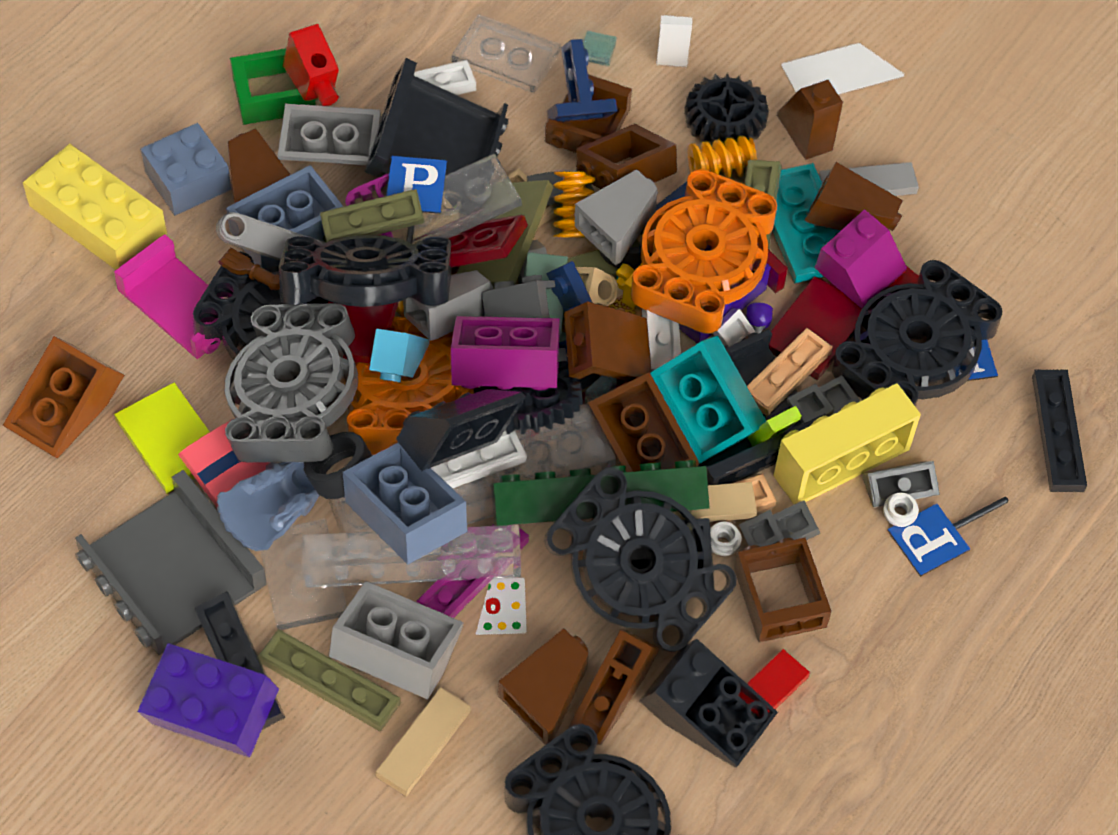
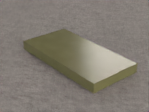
[457,180,554,289]

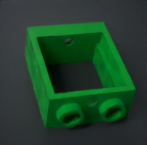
[230,48,318,125]

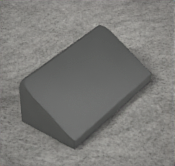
[862,461,940,507]

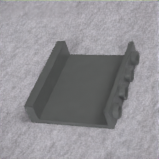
[75,470,267,656]

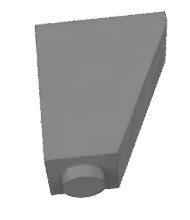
[575,170,658,265]
[403,270,493,341]

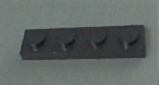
[1032,369,1087,492]
[195,591,286,730]

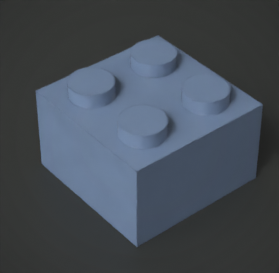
[140,123,232,216]

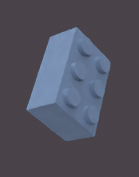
[226,165,344,268]
[343,443,467,565]

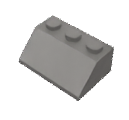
[278,104,381,165]
[329,581,464,699]

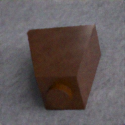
[777,79,843,160]
[228,128,291,203]
[804,162,903,231]
[498,628,589,745]

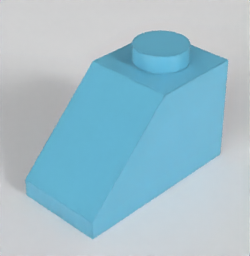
[369,329,429,382]

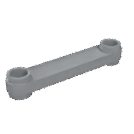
[216,212,326,261]

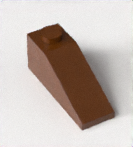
[569,629,660,745]

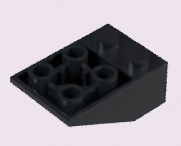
[639,639,778,768]

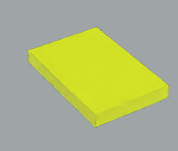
[114,382,210,494]

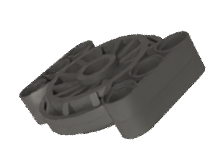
[225,303,358,462]

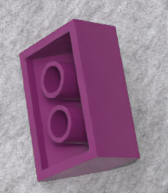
[451,316,560,390]

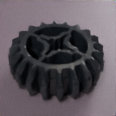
[684,72,769,145]

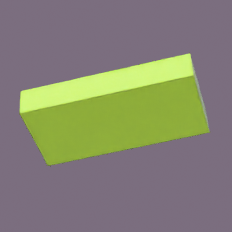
[748,406,802,447]

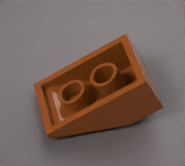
[3,336,125,458]

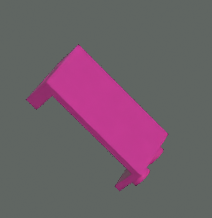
[114,234,223,359]

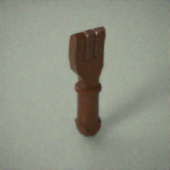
[218,247,280,290]

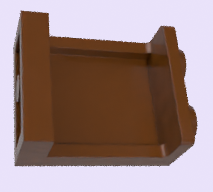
[545,74,632,153]
[564,301,652,384]

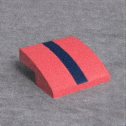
[178,418,271,508]

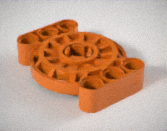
[631,169,778,334]
[347,317,474,455]

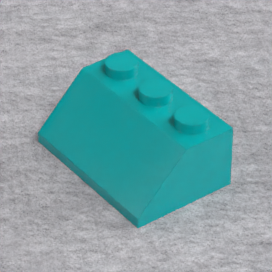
[650,336,766,463]

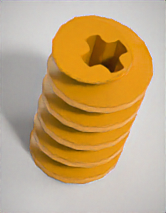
[688,136,757,179]
[553,172,595,238]

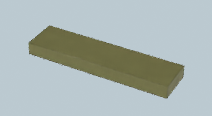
[258,629,401,732]

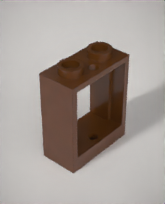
[576,124,677,189]
[734,537,832,643]

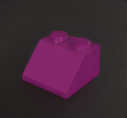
[815,209,907,309]

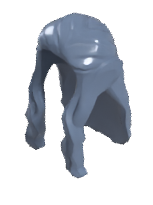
[217,462,320,551]

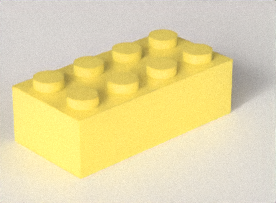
[23,144,167,270]
[773,384,921,504]

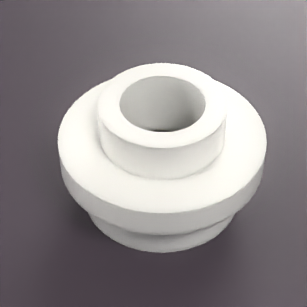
[883,493,919,527]
[710,521,741,556]

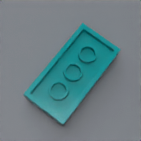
[772,163,840,284]

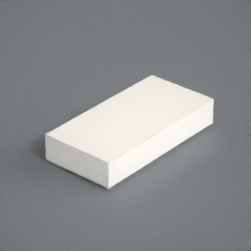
[657,15,692,67]

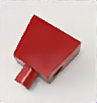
[283,24,339,106]

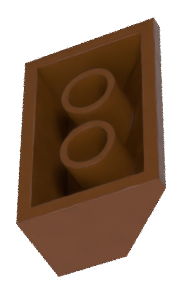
[588,372,699,472]

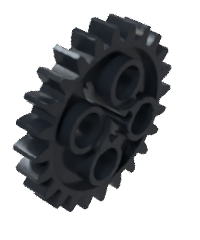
[474,371,583,435]

